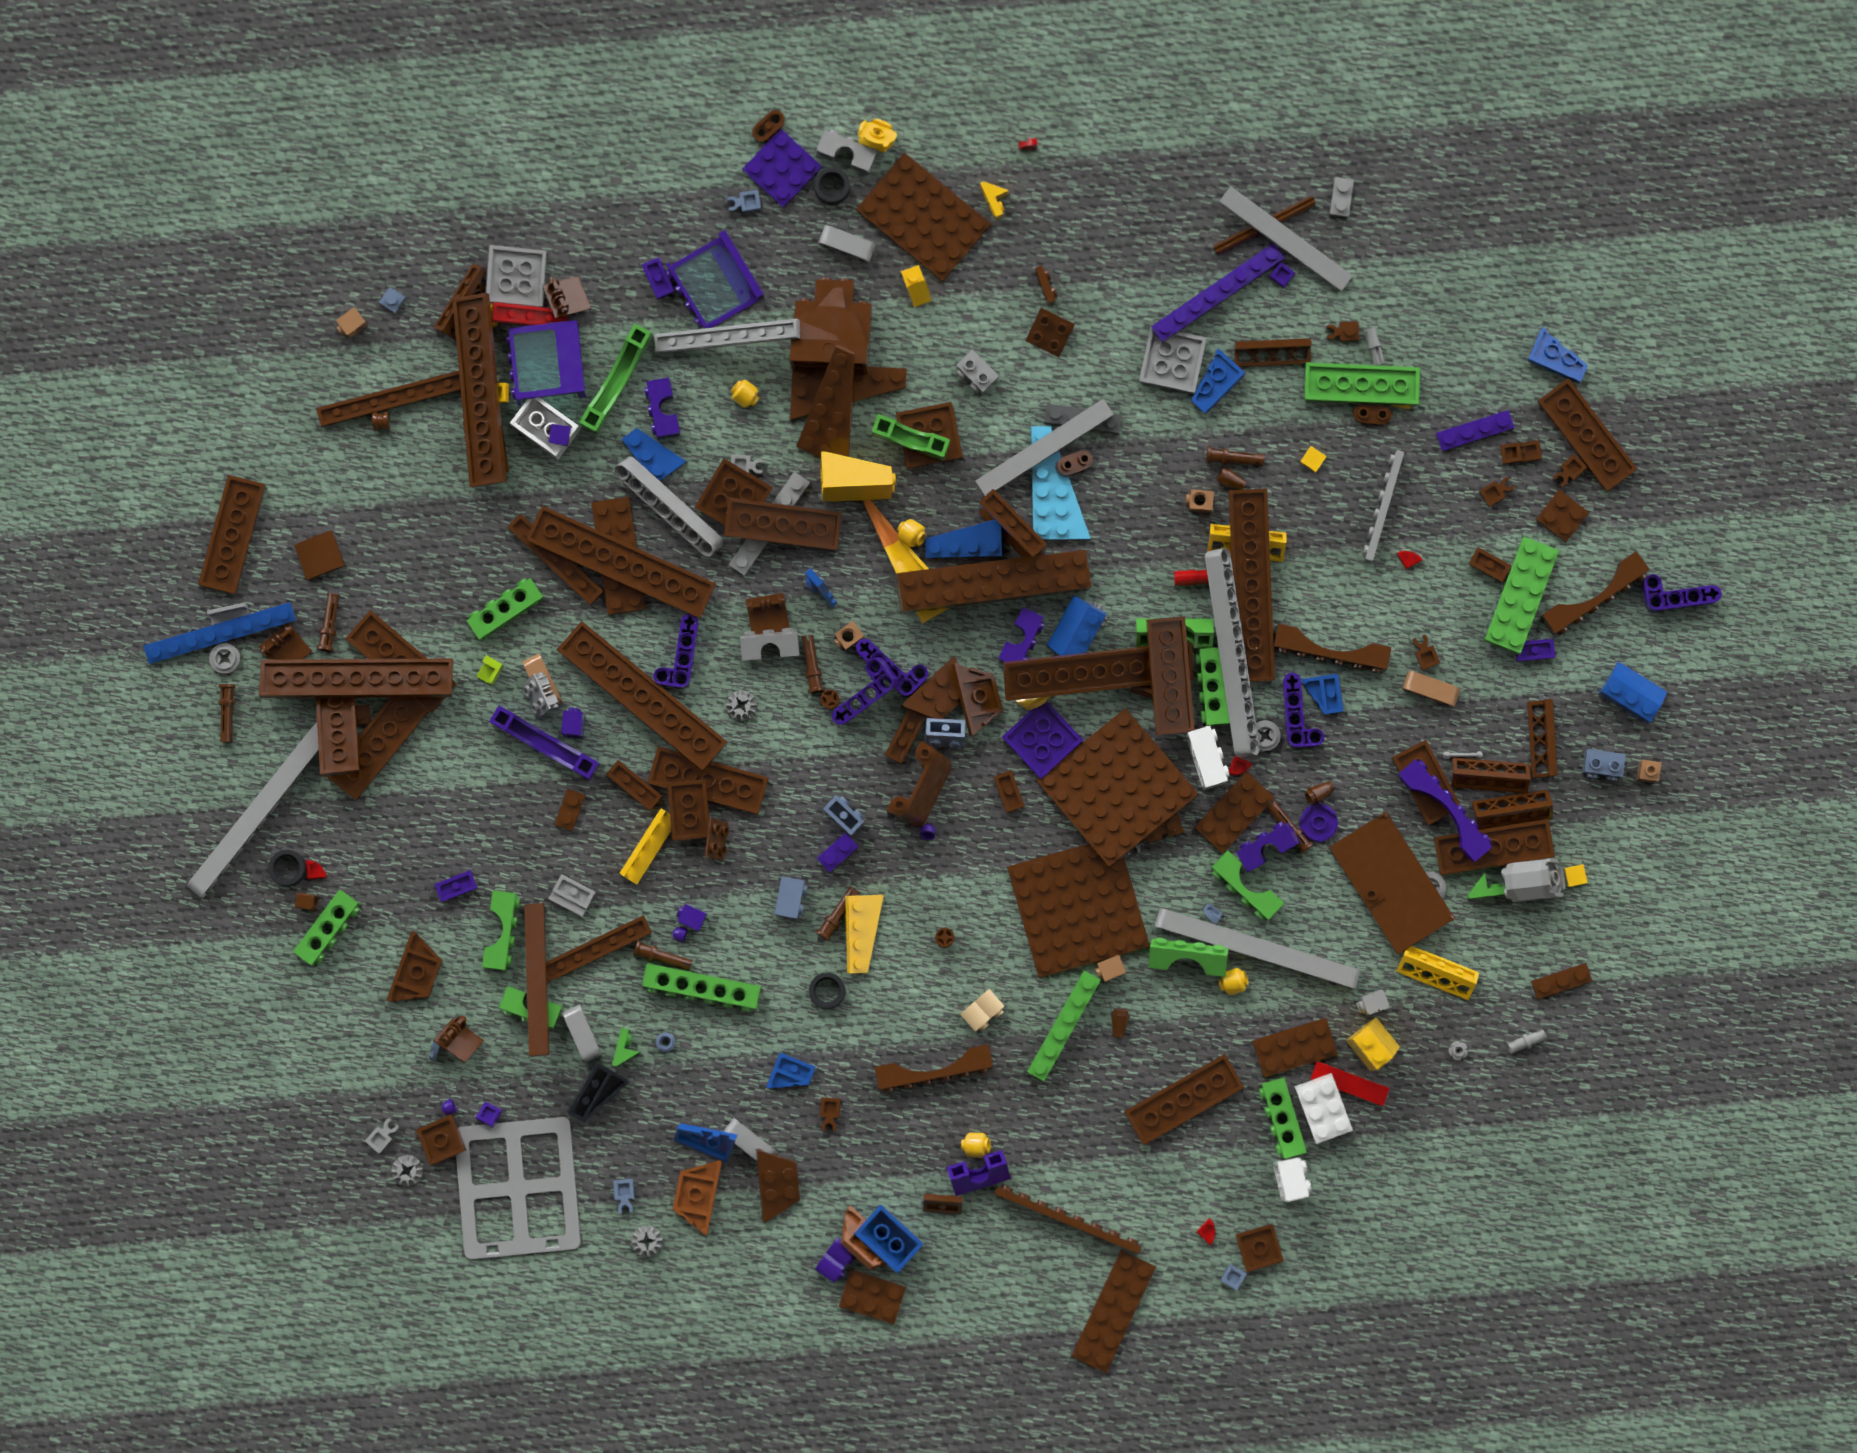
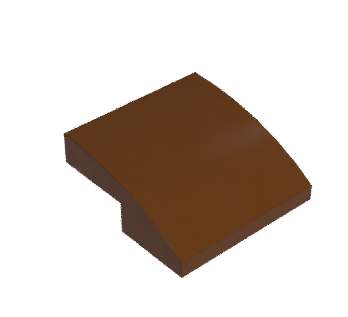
[294,530,345,580]

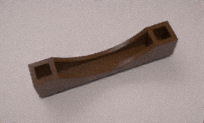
[1540,551,1650,636]
[1274,624,1391,674]
[875,1044,993,1093]

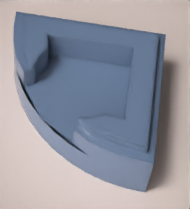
[1203,903,1223,925]
[429,1042,442,1062]

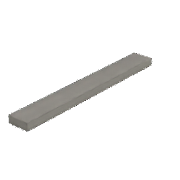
[1219,186,1352,291]
[654,319,800,354]
[975,399,1114,496]

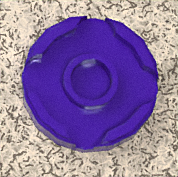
[1300,804,1338,842]

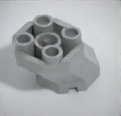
[1502,858,1566,903]

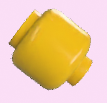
[730,380,759,408]
[897,519,926,547]
[1219,968,1249,996]
[961,1133,991,1158]

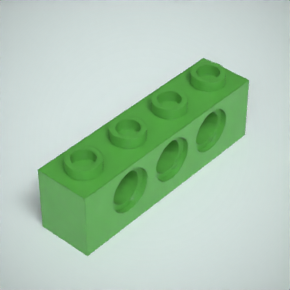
[467,578,544,641]
[1195,647,1230,727]
[293,889,360,966]
[1259,1078,1307,1159]

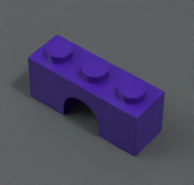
[644,377,681,440]
[998,607,1045,663]
[1236,822,1300,872]
[947,1150,1011,1196]

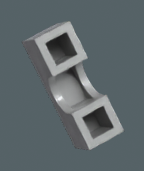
[816,130,878,175]
[740,628,800,661]

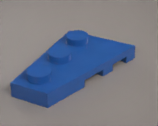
[1191,348,1246,415]
[674,1123,738,1163]

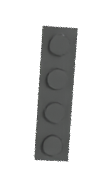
[1044,403,1122,434]

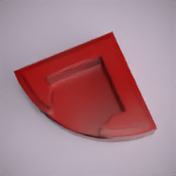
[1018,138,1037,150]
[1396,550,1423,570]
[1229,756,1252,775]
[306,860,327,880]
[1196,1218,1215,1245]

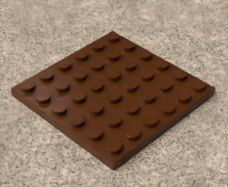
[1036,708,1199,868]
[1007,844,1150,978]

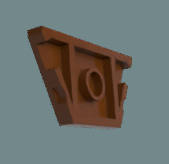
[901,656,961,719]
[952,663,1003,736]
[386,931,443,1002]
[756,1148,800,1222]

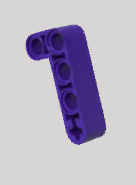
[1642,574,1722,612]
[653,614,699,689]
[856,639,928,697]
[832,657,898,725]
[1282,672,1324,749]

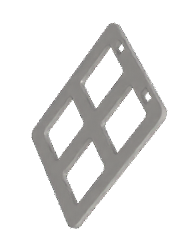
[456,1117,581,1259]

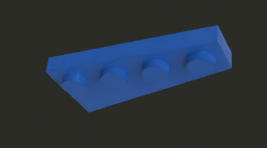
[925,520,1002,558]

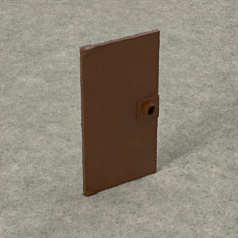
[1329,811,1456,955]

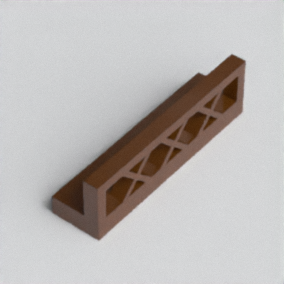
[433,264,487,341]
[1234,338,1312,367]
[1527,699,1557,778]
[1451,758,1531,793]
[1472,789,1553,830]

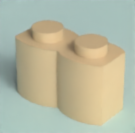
[960,989,1005,1032]

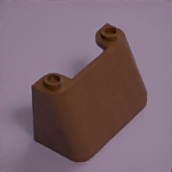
[886,741,952,827]

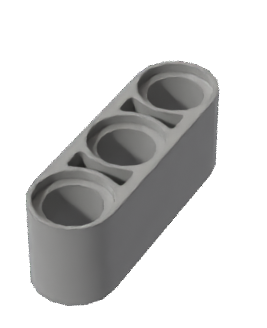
[818,225,876,263]
[562,1004,602,1063]
[723,1118,778,1161]

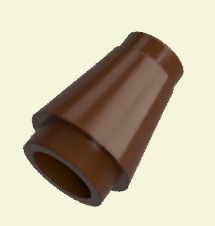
[1216,468,1246,490]
[1305,781,1334,805]
[1111,1008,1130,1037]

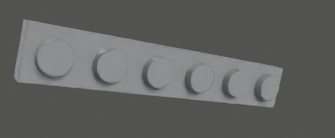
[1362,450,1404,563]
[729,472,810,576]

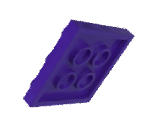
[742,129,822,208]
[1002,701,1083,779]

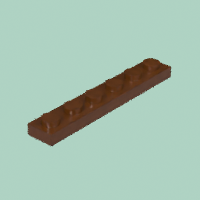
[508,513,603,606]
[547,915,652,983]

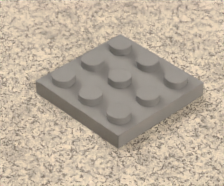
[486,245,546,307]
[1139,327,1207,394]

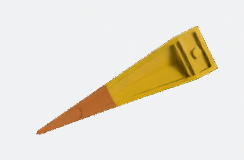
[862,500,950,624]

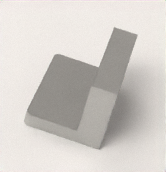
[207,603,250,625]

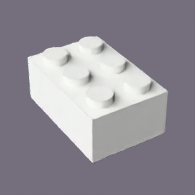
[510,398,580,460]
[1186,726,1230,791]
[1295,1073,1353,1144]
[1273,1157,1311,1201]

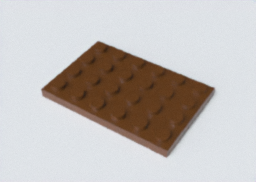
[856,152,991,282]

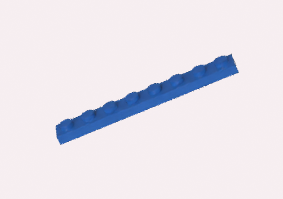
[143,602,296,664]

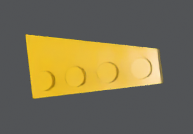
[845,895,884,974]

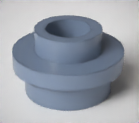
[656,1032,675,1052]

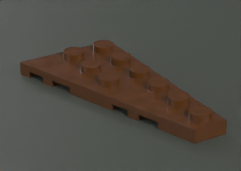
[796,345,855,457]
[790,366,907,420]

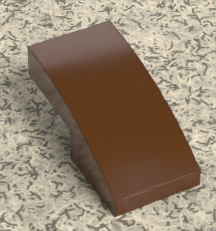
[1500,440,1542,464]

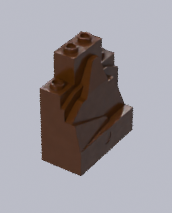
[790,277,872,375]

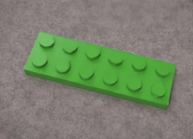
[1304,362,1420,406]
[1484,536,1559,655]

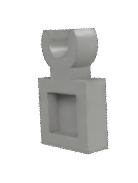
[731,454,764,474]
[365,1118,399,1154]

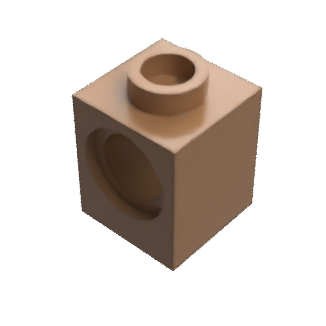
[336,307,368,339]
[1185,489,1214,513]
[834,621,865,651]
[1636,760,1662,783]
[1095,955,1126,982]

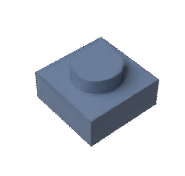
[379,287,406,314]
[1220,1264,1247,1290]

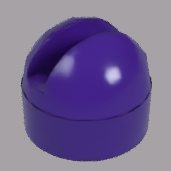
[920,823,936,840]
[673,927,688,943]
[441,1098,458,1115]

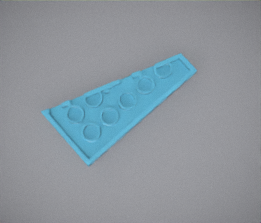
[1031,426,1091,540]

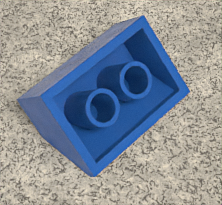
[1047,595,1107,656]
[1598,661,1667,724]
[854,1204,924,1273]

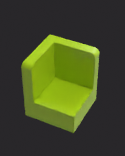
[477,655,504,686]

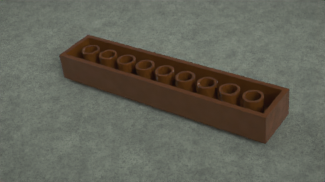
[895,550,1092,614]

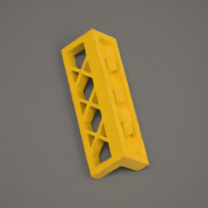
[1207,524,1286,562]
[619,809,671,885]
[1396,946,1479,1000]

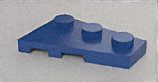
[1527,326,1588,384]
[622,428,686,482]
[805,568,837,608]

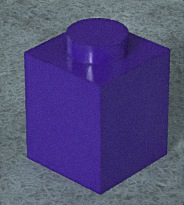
[676,904,707,932]

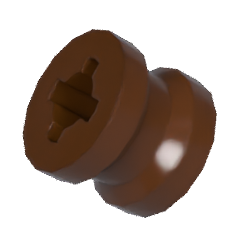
[372,412,390,432]
[820,690,840,710]
[935,928,955,948]

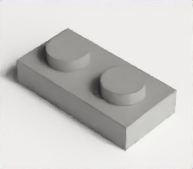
[1329,177,1354,218]

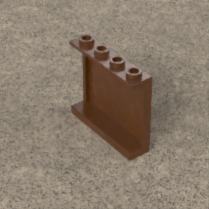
[978,489,1047,558]

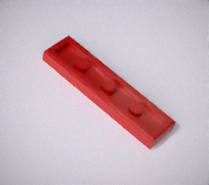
[491,302,568,326]
[1310,1061,1390,1106]

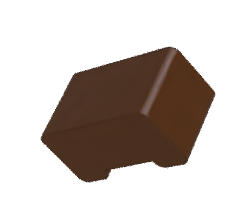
[295,893,319,911]

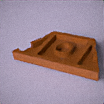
[672,1160,722,1235]
[841,1206,888,1270]

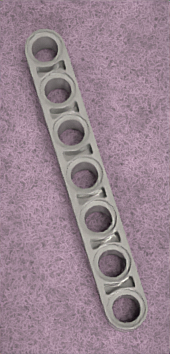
[614,457,723,557]

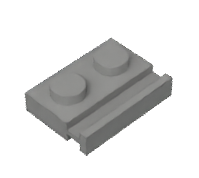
[548,874,596,917]

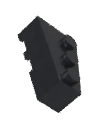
[566,1061,630,1123]

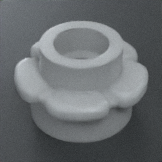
[1449,1041,1468,1060]

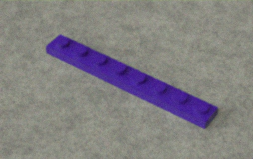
[1151,243,1285,343]

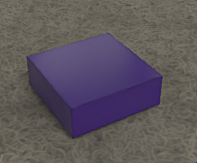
[1269,262,1296,288]
[549,424,571,447]
[476,1101,502,1128]

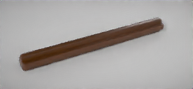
[1213,196,1316,255]

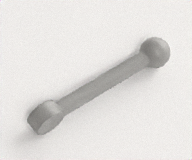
[1443,751,1483,759]

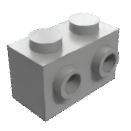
[956,349,999,395]

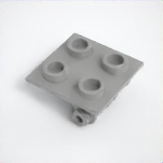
[523,672,559,719]

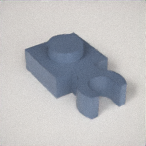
[727,190,761,213]
[613,1179,635,1213]

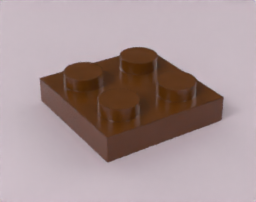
[1536,490,1589,543]
[416,1115,467,1166]
[1235,1223,1284,1272]

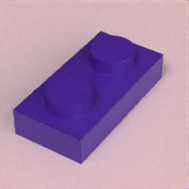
[642,257,675,300]
[1515,639,1555,662]
[434,870,478,902]

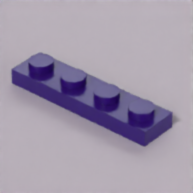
[1436,410,1515,451]

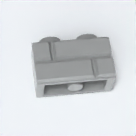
[1356,989,1389,1016]

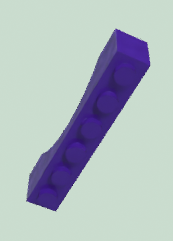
[489,705,600,781]
[1397,759,1492,863]

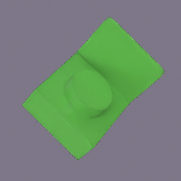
[1466,873,1506,899]
[612,1028,640,1067]

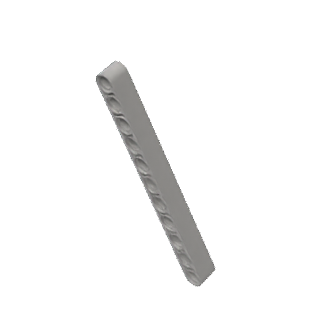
[1205,548,1260,758]
[187,723,319,898]
[1154,908,1361,989]

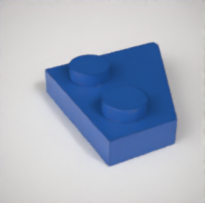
[1301,674,1344,715]
[766,1053,816,1088]

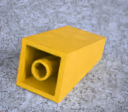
[820,452,896,502]
[1346,1017,1400,1071]

